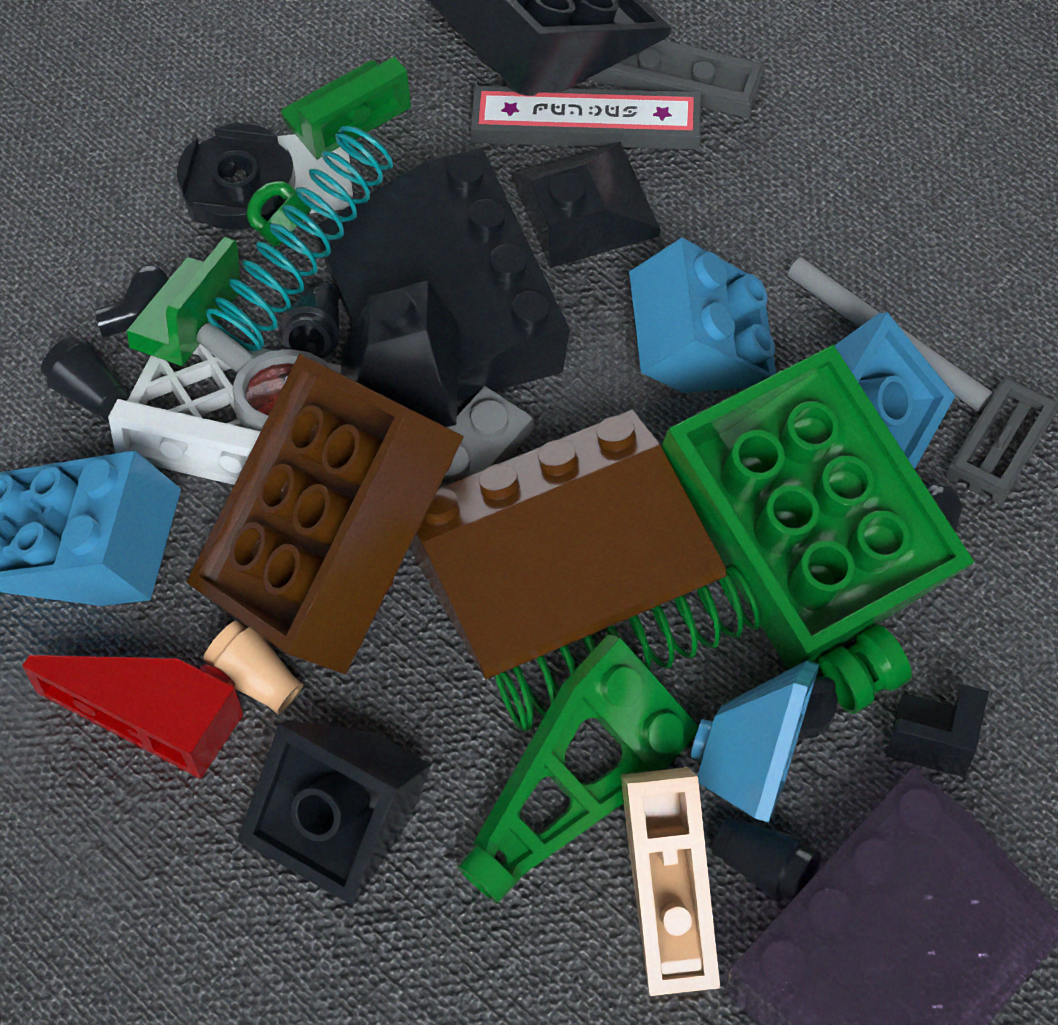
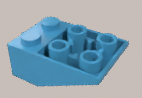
[0,450,181,606]

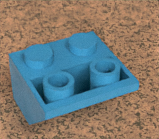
[629,238,776,393]

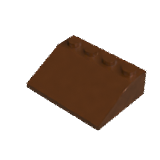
[186,353,464,675]
[410,409,727,680]

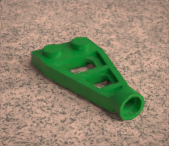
[457,634,699,904]

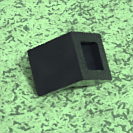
[886,684,989,778]

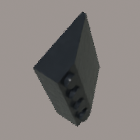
[428,0,672,96]
[314,148,570,402]

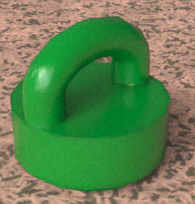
[246,181,312,247]

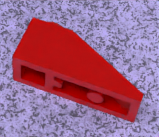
[22,655,244,779]

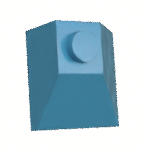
[834,312,955,469]
[691,660,820,823]

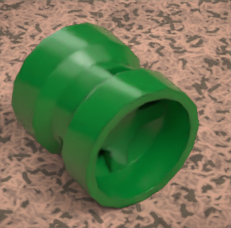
[818,624,912,714]

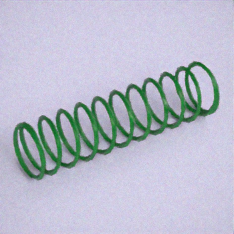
[495,564,761,732]

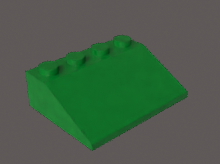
[661,344,974,670]

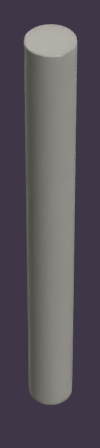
[787,257,994,413]

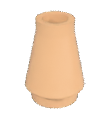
[203,620,303,714]

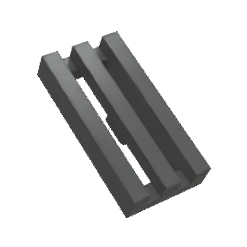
[946,376,1058,506]

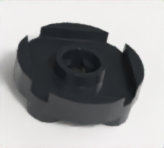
[177,123,296,230]

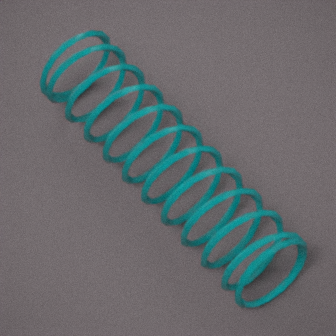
[206,126,393,352]

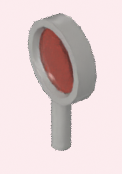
[197,323,333,431]

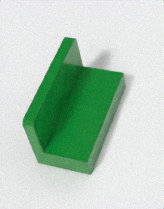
[281,56,411,160]
[127,237,240,366]

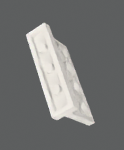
[108,344,341,485]

